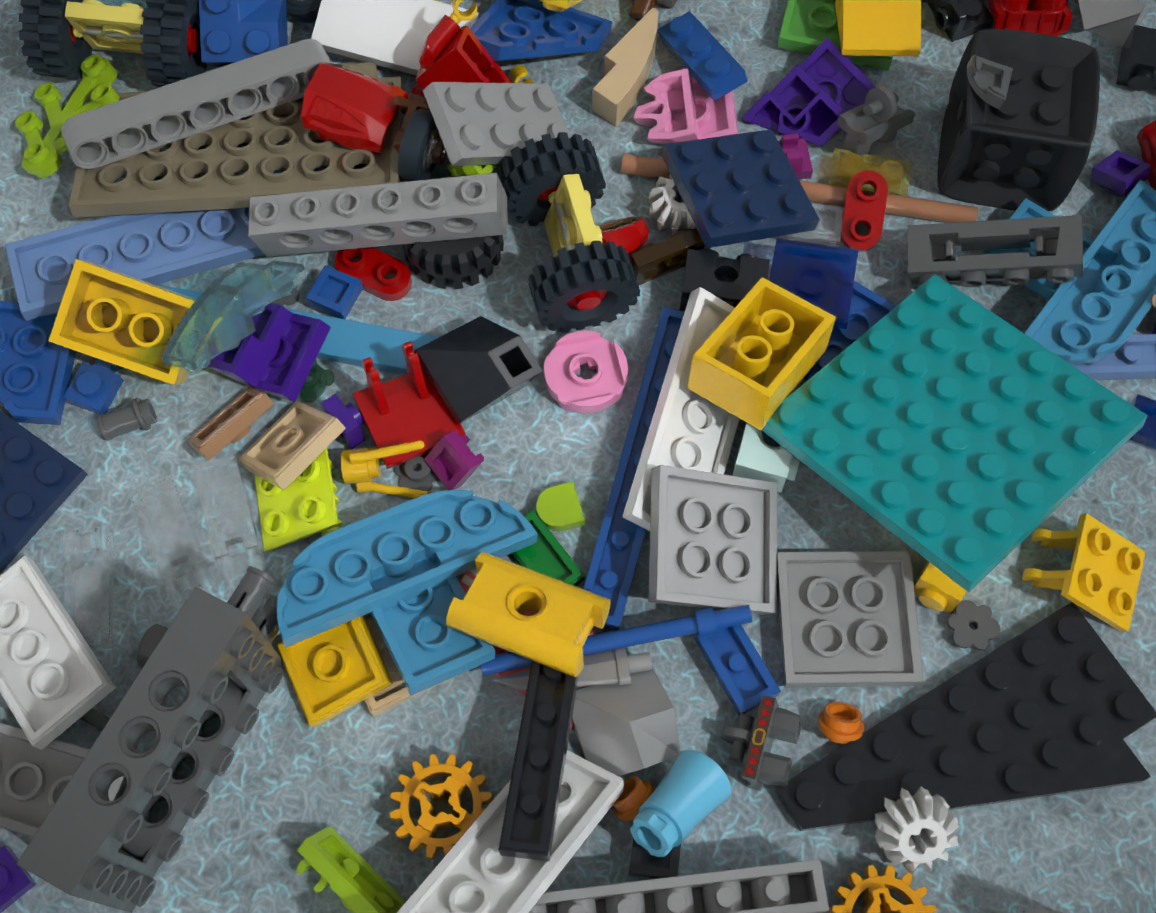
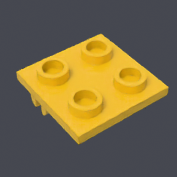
[1022,513,1146,632]

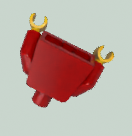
[412,0,534,97]

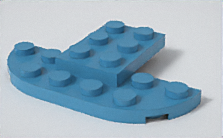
[983,180,1156,365]
[277,490,538,696]

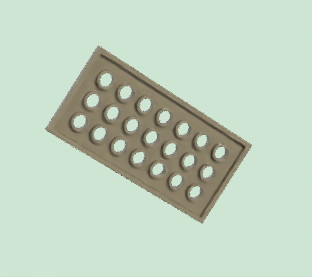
[68,77,403,218]

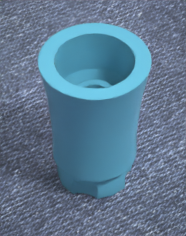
[630,750,731,857]

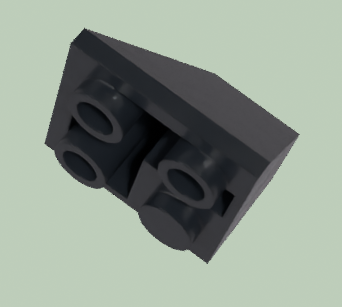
[414,316,543,425]

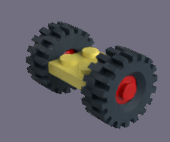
[19,0,207,87]
[497,132,640,333]

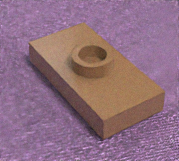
[187,387,274,461]

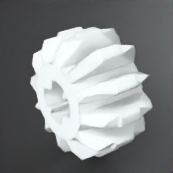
[648,174,696,236]
[875,786,959,873]

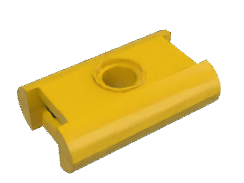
[446,552,611,677]

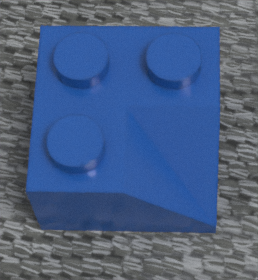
[199,0,288,67]

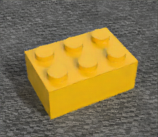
[48,259,211,385]
[687,277,836,430]

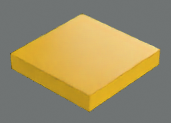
[276,615,393,727]

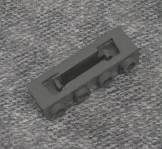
[907,215,1083,287]

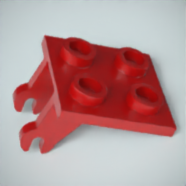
[352,341,466,469]

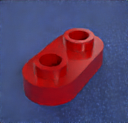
[839,170,888,252]
[335,247,412,301]

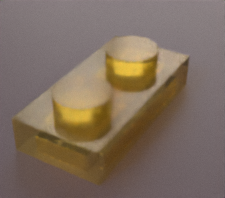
[827,148,912,196]

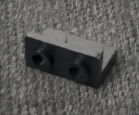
[921,0,994,42]

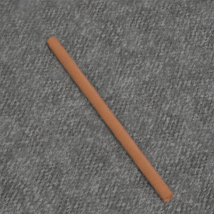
[621,154,978,223]

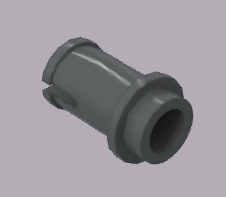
[97,398,157,441]

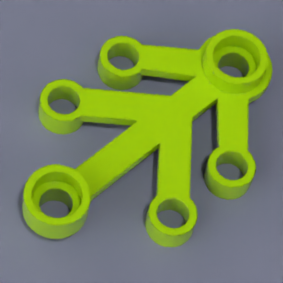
[15,54,120,178]

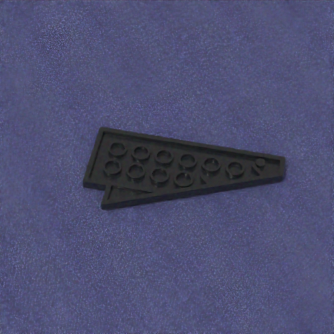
[774,602,1156,831]

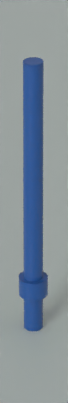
[480,604,752,676]

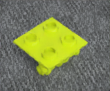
[254,448,343,552]

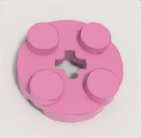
[544,330,628,413]

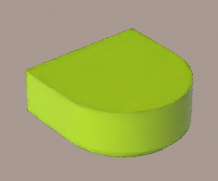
[536,481,585,532]

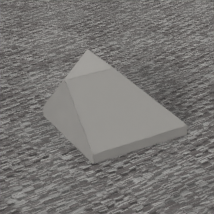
[1078,0,1150,48]
[572,667,681,776]

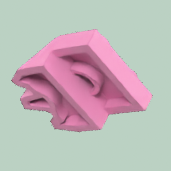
[633,68,739,145]

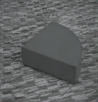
[967,55,1013,109]

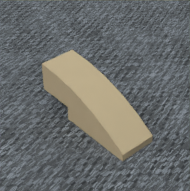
[592,8,659,127]

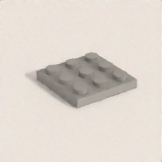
[648,465,777,615]
[777,551,924,688]

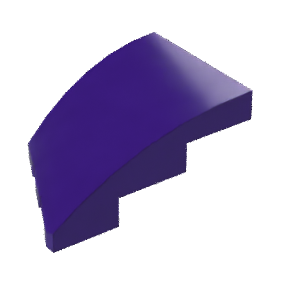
[742,38,876,146]
[206,286,331,402]

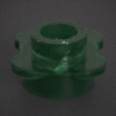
[299,359,334,403]

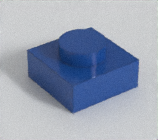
[305,265,363,319]

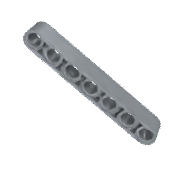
[61,39,332,169]

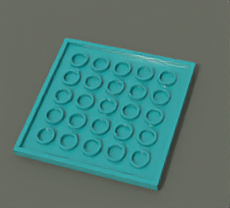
[762,275,1148,593]

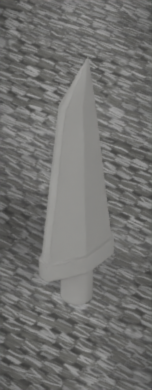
[493,647,653,690]

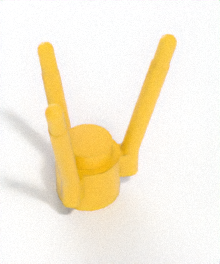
[341,441,431,499]

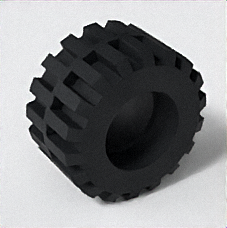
[402,176,504,289]

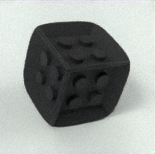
[937,29,1100,212]

